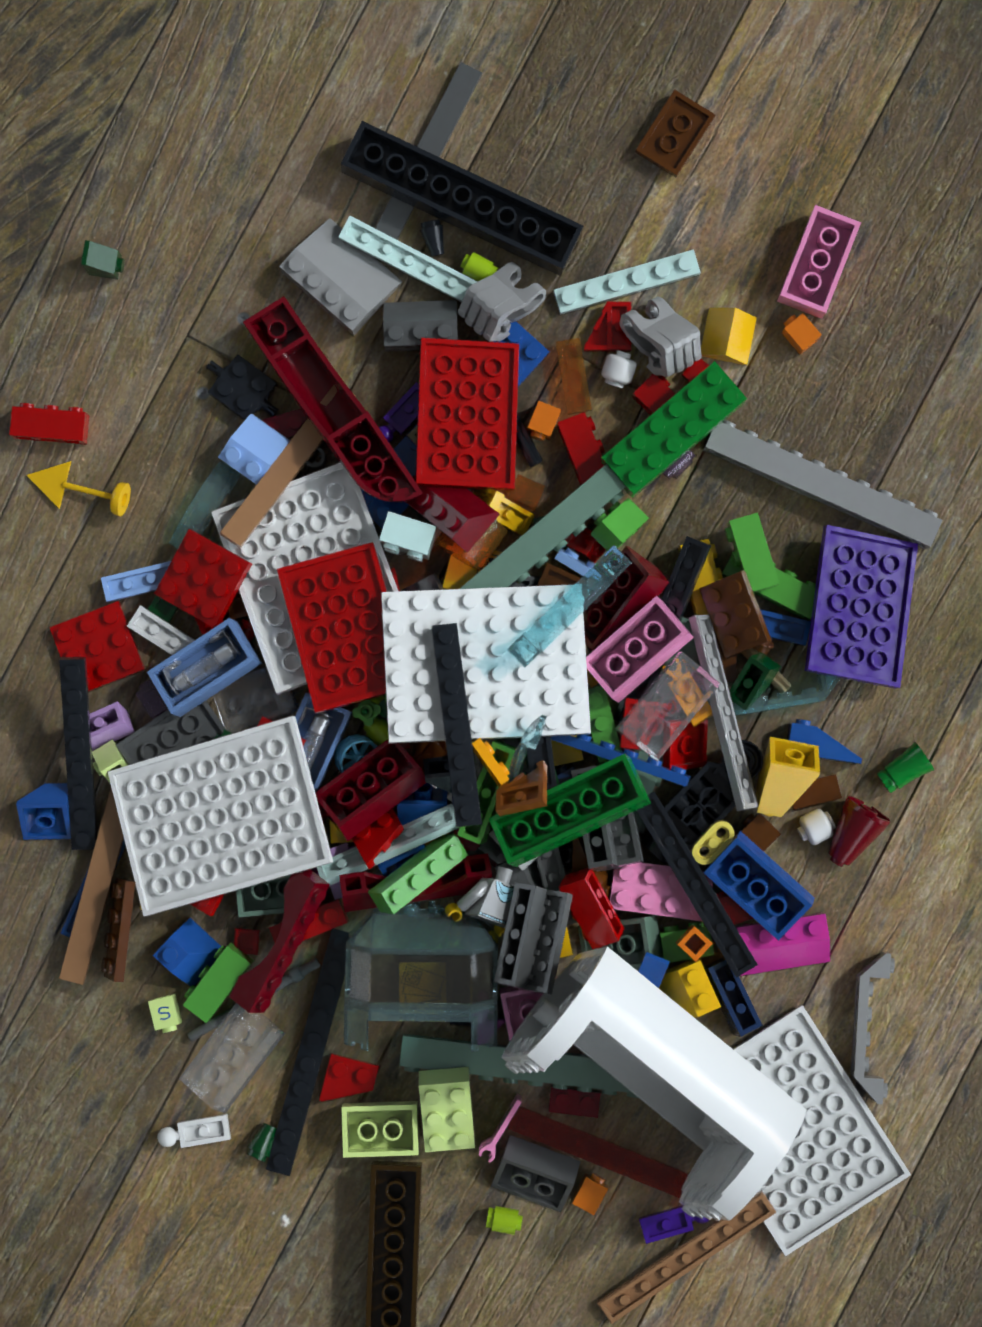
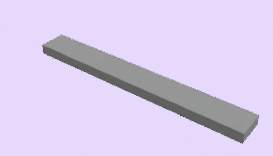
[689,615,758,811]

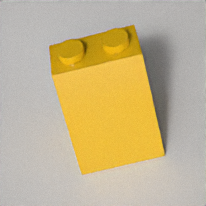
[756,737,820,817]
[659,959,721,1018]

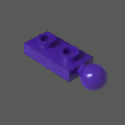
[379,382,419,443]
[639,1205,710,1244]

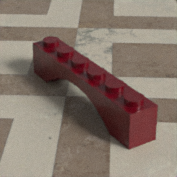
[339,853,492,912]
[229,869,330,1013]

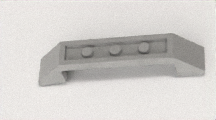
[851,952,895,1104]

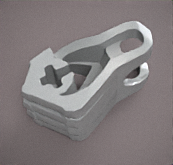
[458,262,546,342]
[620,297,702,377]

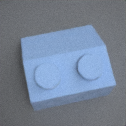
[218,414,290,485]

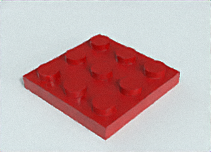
[154,529,252,628]
[49,601,146,692]

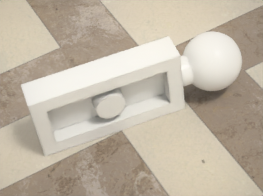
[157,1114,231,1148]

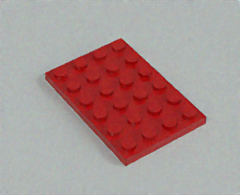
[415,338,519,491]
[277,542,387,714]

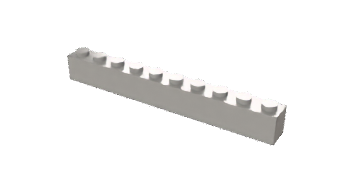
[703,420,943,550]

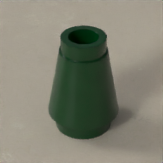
[246,1123,277,1162]

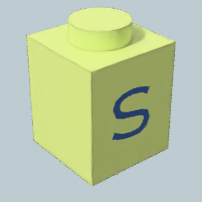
[148,994,182,1033]

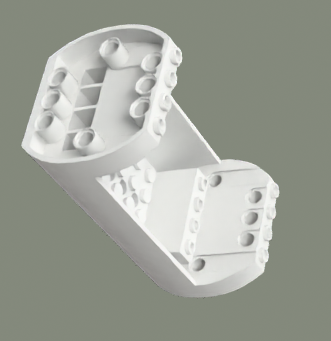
[501,946,807,1221]

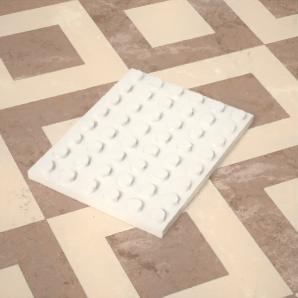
[211,463,398,695]
[381,584,591,743]
[108,716,333,916]
[733,1004,911,1256]

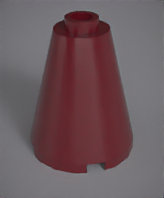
[828,795,890,867]

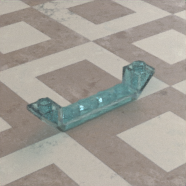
[507,545,632,668]
[701,673,840,716]

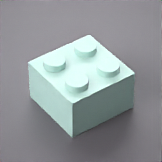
[379,511,437,562]

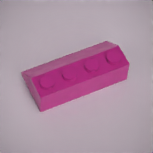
[735,913,830,976]

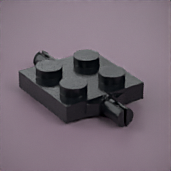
[206,354,279,421]

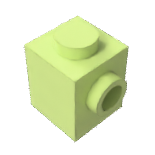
[92,739,129,783]

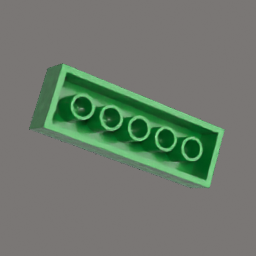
[600,361,747,499]
[489,754,651,867]

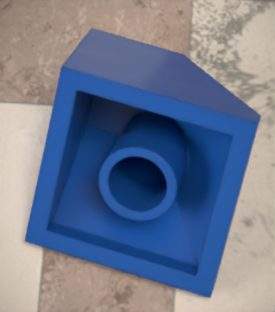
[16,783,71,840]
[153,917,221,986]

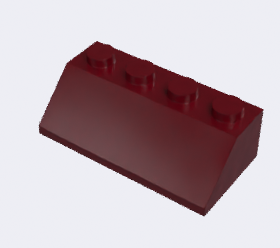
[404,475,500,553]
[583,546,669,651]

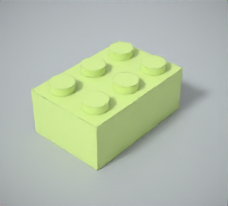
[419,1067,475,1152]
[342,1101,419,1158]

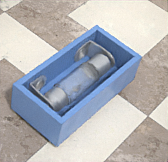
[147,618,262,717]
[295,693,353,793]

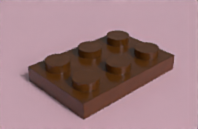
[635,90,716,178]
[699,570,771,658]

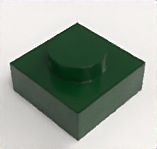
[148,595,179,623]

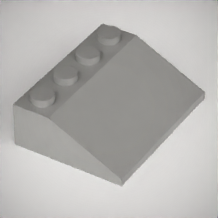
[279,218,402,336]

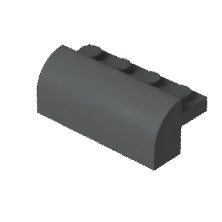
[571,766,644,871]
[494,882,573,995]

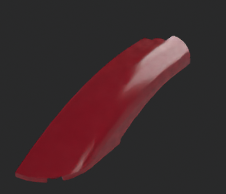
[243,296,423,502]

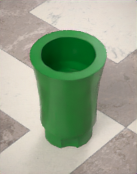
[877,742,934,793]

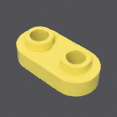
[692,820,734,865]

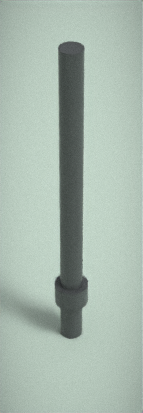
[187,958,321,1042]

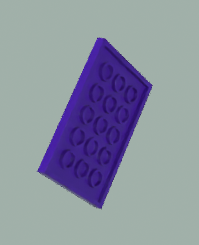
[804,525,918,689]

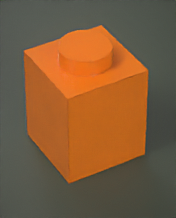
[782,313,822,355]
[527,401,561,441]
[675,925,713,962]
[571,1173,608,1215]

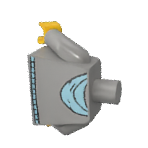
[445,867,514,937]

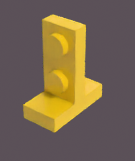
[473,488,535,536]

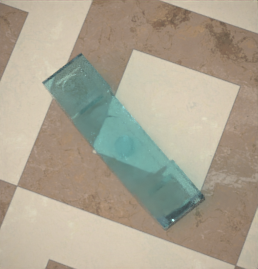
[169,461,241,549]
[509,715,547,783]

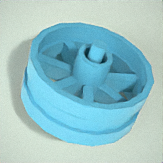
[334,734,378,773]

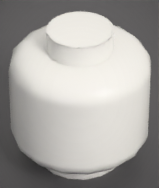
[601,350,637,388]
[797,809,836,845]

